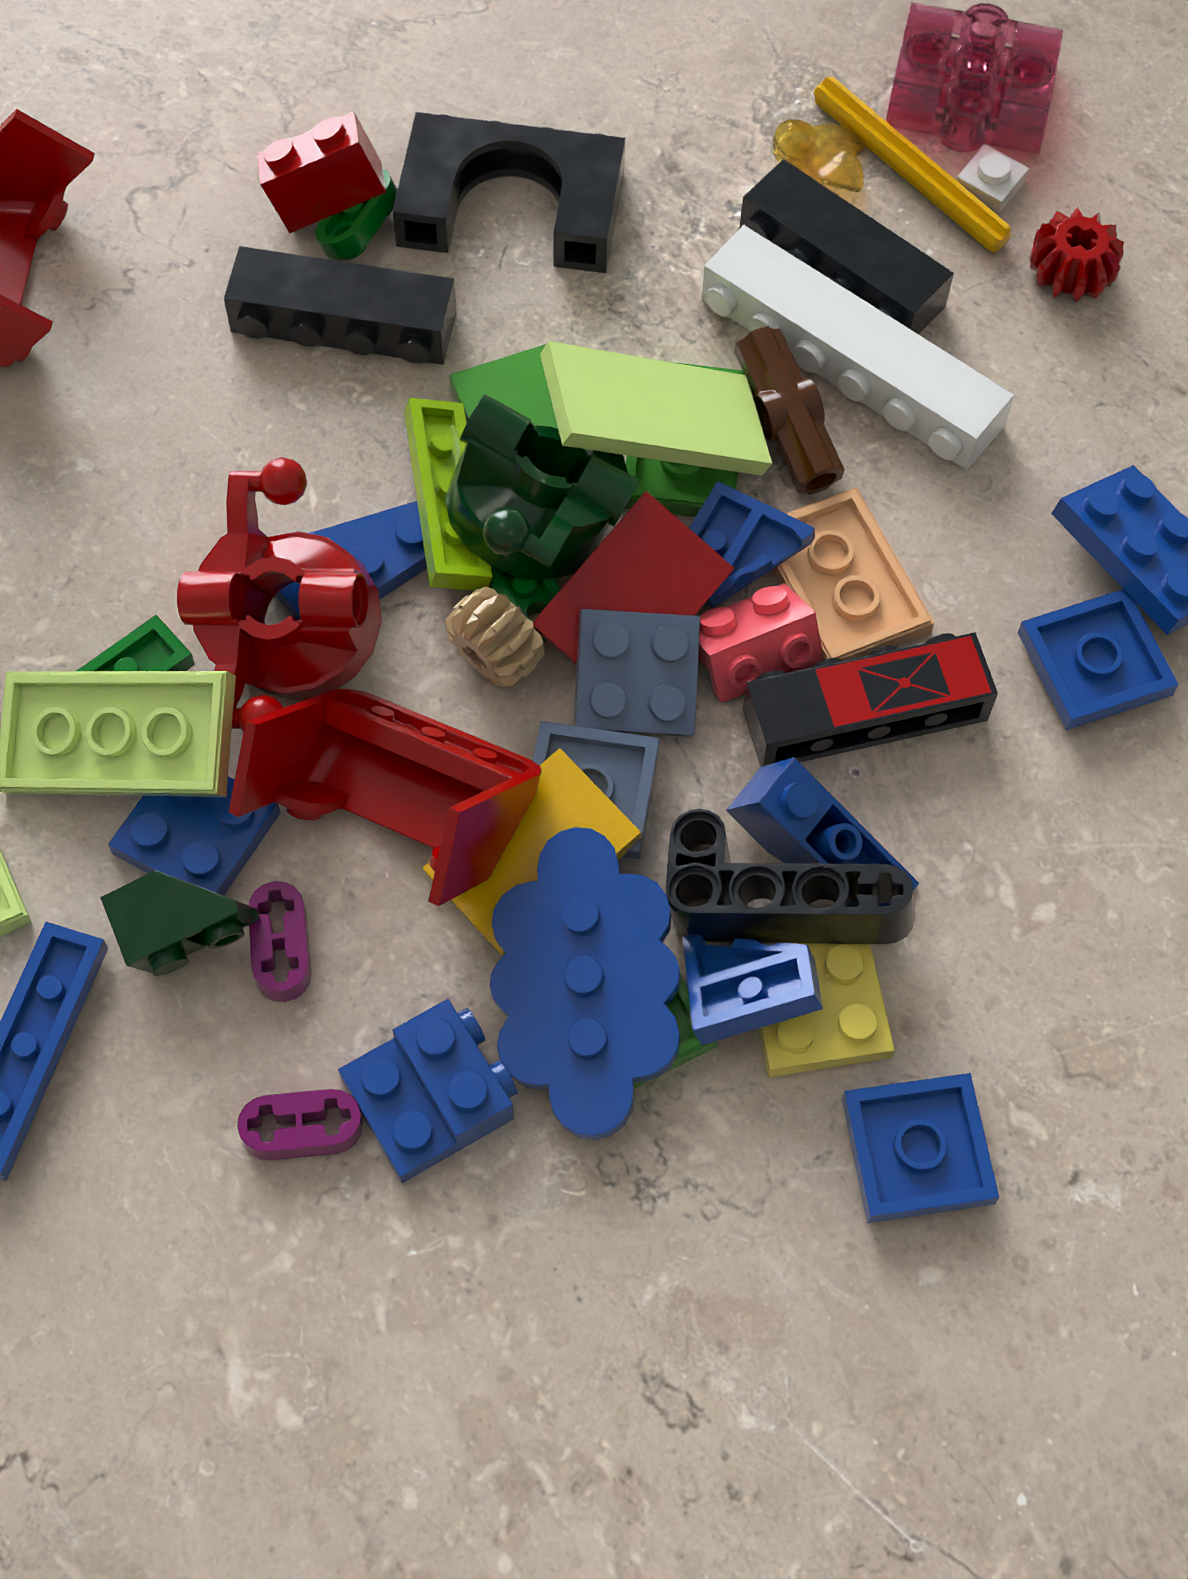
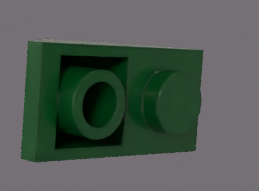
[100,870,261,976]

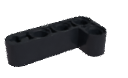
[666,809,915,944]

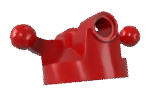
[177,457,382,732]

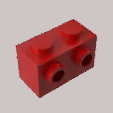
[257,111,386,233]

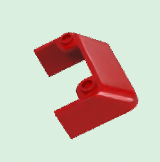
[0,108,95,367]
[228,689,542,906]

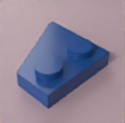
[689,481,815,609]
[682,935,823,1045]

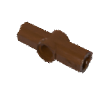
[734,325,845,495]

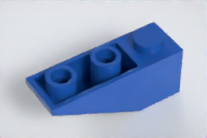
[726,757,919,907]

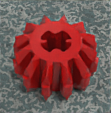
[1029,207,1124,303]

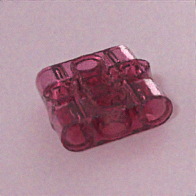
[886,2,1063,154]

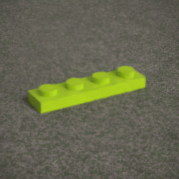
[404,398,492,591]

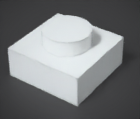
[956,144,1029,215]

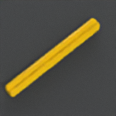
[813,76,1012,252]

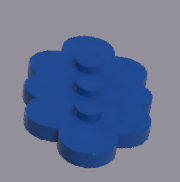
[490,827,681,1140]

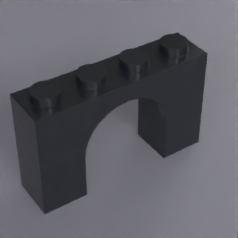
[392,112,625,273]

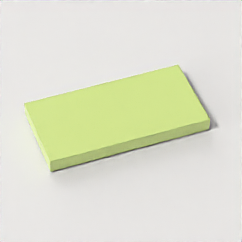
[540,341,772,476]
[0,671,236,797]

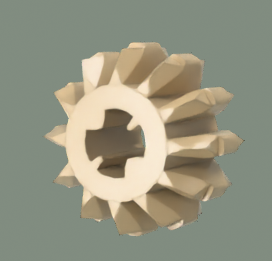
[445,586,545,688]

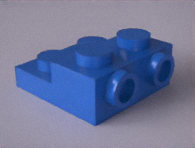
[338,999,518,1183]

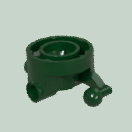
[445,394,640,580]

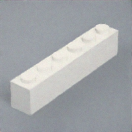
[701,225,1014,470]

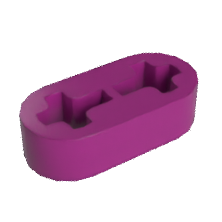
[249,881,311,1002]
[237,1089,363,1161]

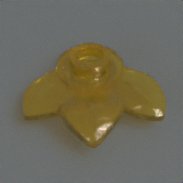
[772,119,865,192]

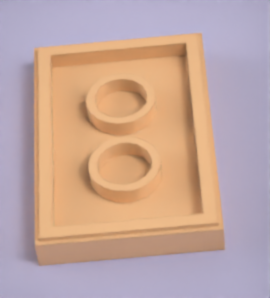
[772,487,935,661]

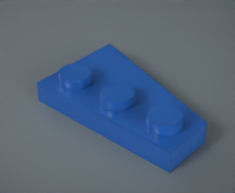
[275,501,427,620]

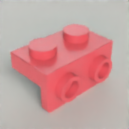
[698,583,823,702]

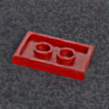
[533,491,735,666]

